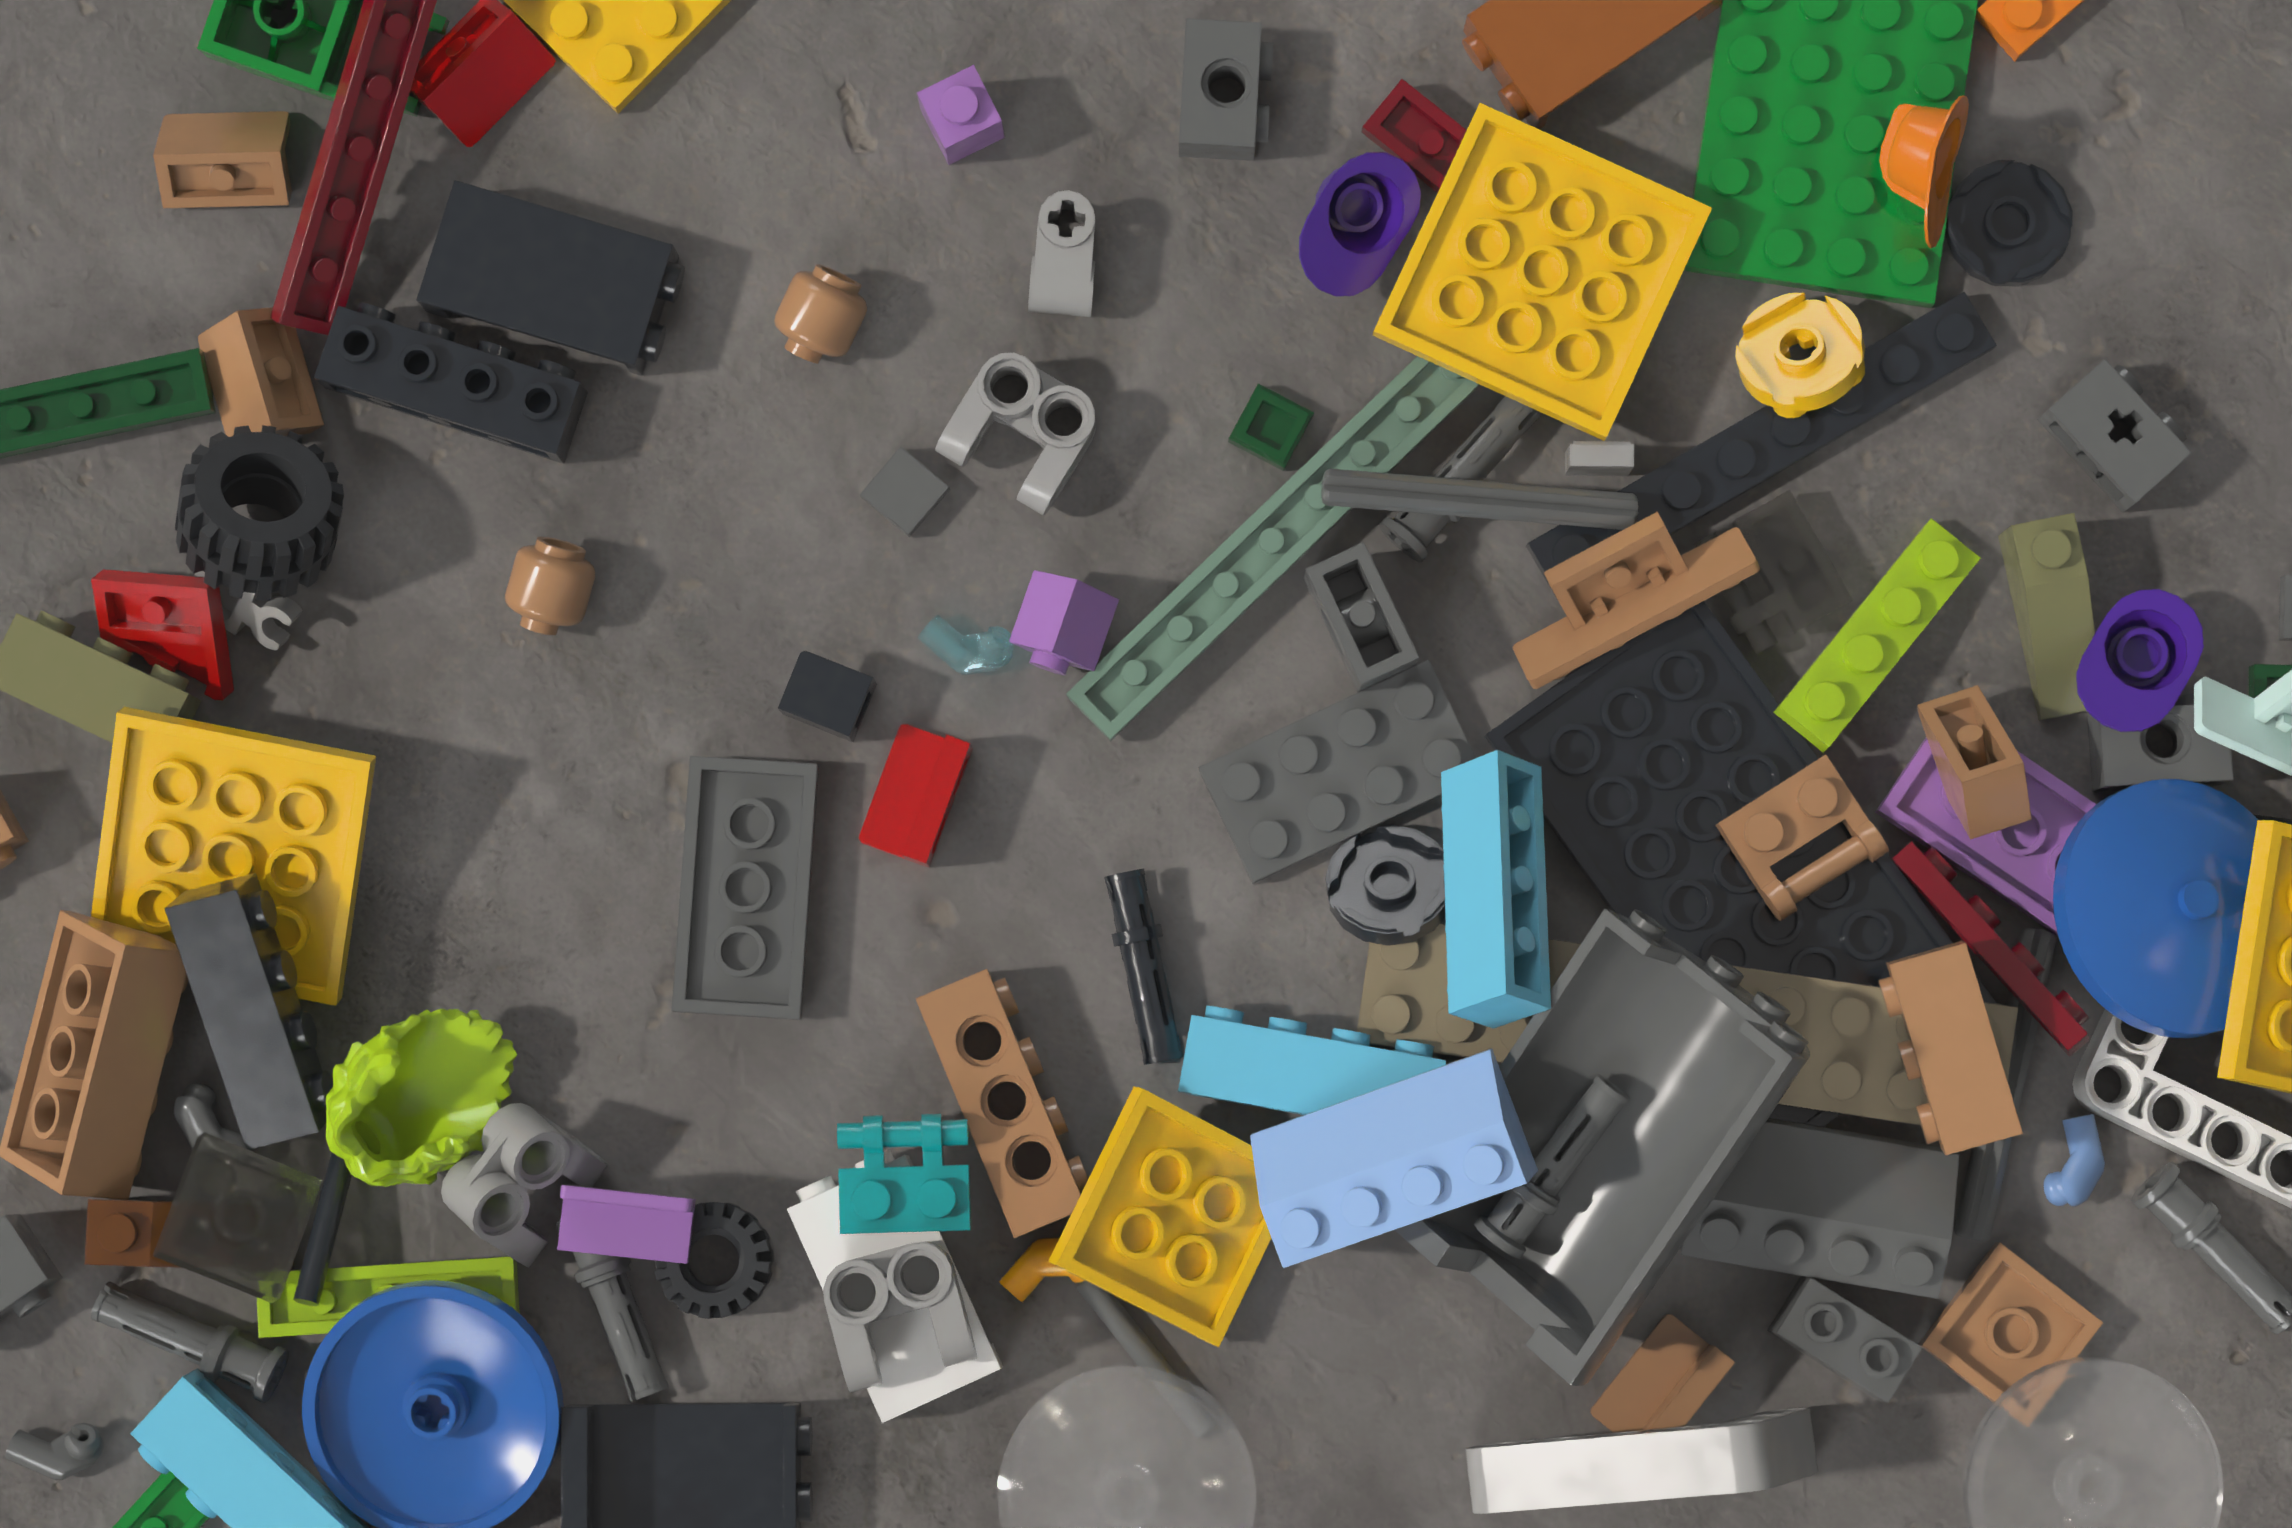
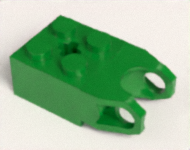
[197,0,449,117]

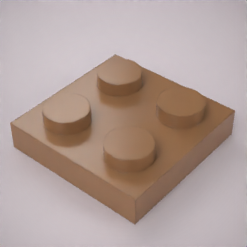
[1918,1242,2103,1425]

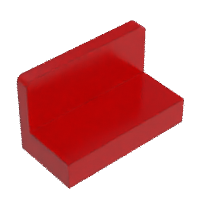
[410,0,556,147]
[859,724,973,868]

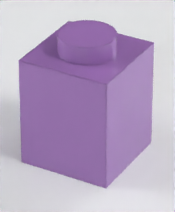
[917,65,1005,165]
[1009,570,1119,675]

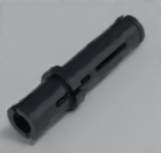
[1104,868,1184,1065]

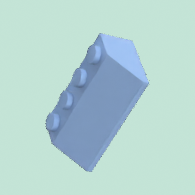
[1250,1048,1538,1268]

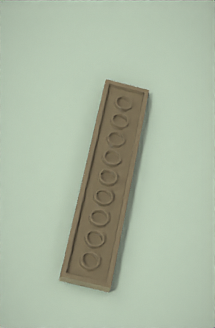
[1357,923,2018,1125]

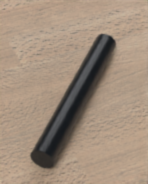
[293,1152,352,1306]

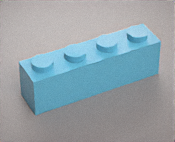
[1441,750,1551,1029]
[1178,1005,1446,1115]
[130,1368,369,1528]

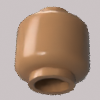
[774,264,867,364]
[505,537,595,635]

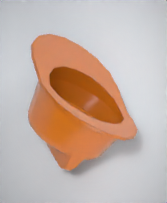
[1879,95,1969,248]

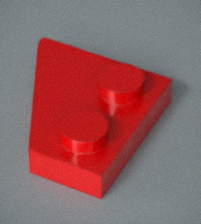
[91,569,234,701]

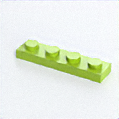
[1774,518,1981,752]
[255,1257,520,1338]

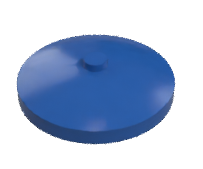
[2053,779,2258,1038]
[302,1280,564,1528]

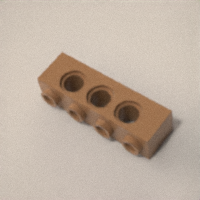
[915,969,1089,1238]

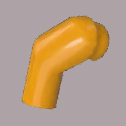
[999,1238,1085,1303]

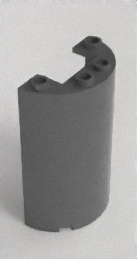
[1395,908,1810,1386]

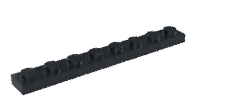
[1526,292,1997,600]

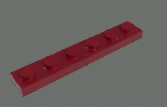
[270,0,437,335]

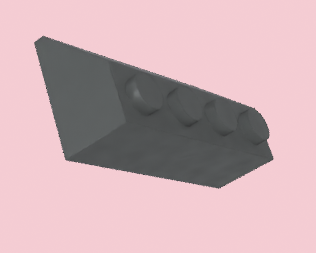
[1680,1118,1959,1299]

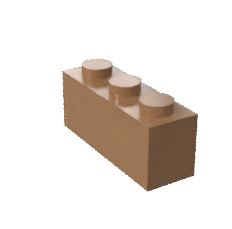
[1878,941,2023,1155]

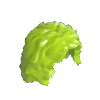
[326,1009,517,1187]

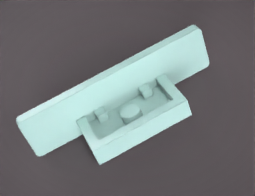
[2194,670,2292,776]

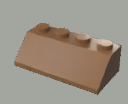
[0,910,189,1200]

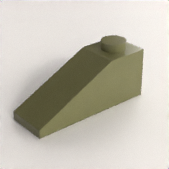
[1998,513,2095,721]

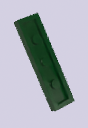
[0,348,216,458]

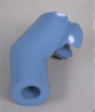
[2044,1114,2105,1207]

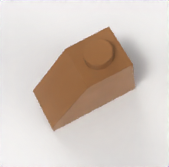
[1917,685,2032,840]

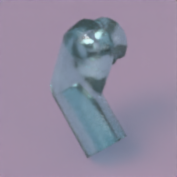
[918,615,1014,675]

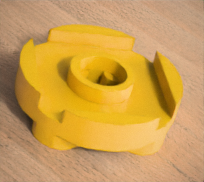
[1735,293,1865,418]

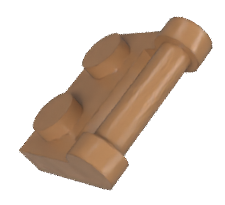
[1715,755,1889,921]

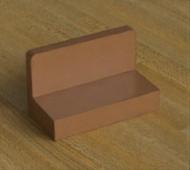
[153,111,292,208]
[198,307,324,437]
[1590,1314,1735,1433]

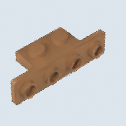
[1513,512,1760,689]

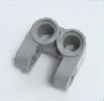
[935,353,1096,516]
[441,1103,609,1267]
[823,1242,977,1393]

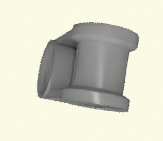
[1028,190,1095,317]

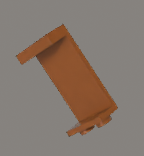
[1462,0,1723,129]

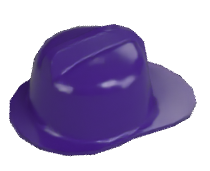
[1299,152,1421,297]
[2076,589,2204,732]

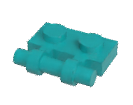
[837,1113,971,1234]

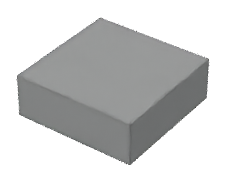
[1565,441,1634,476]

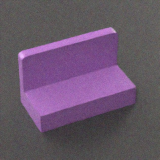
[557,1185,696,1264]

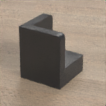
[778,651,877,742]

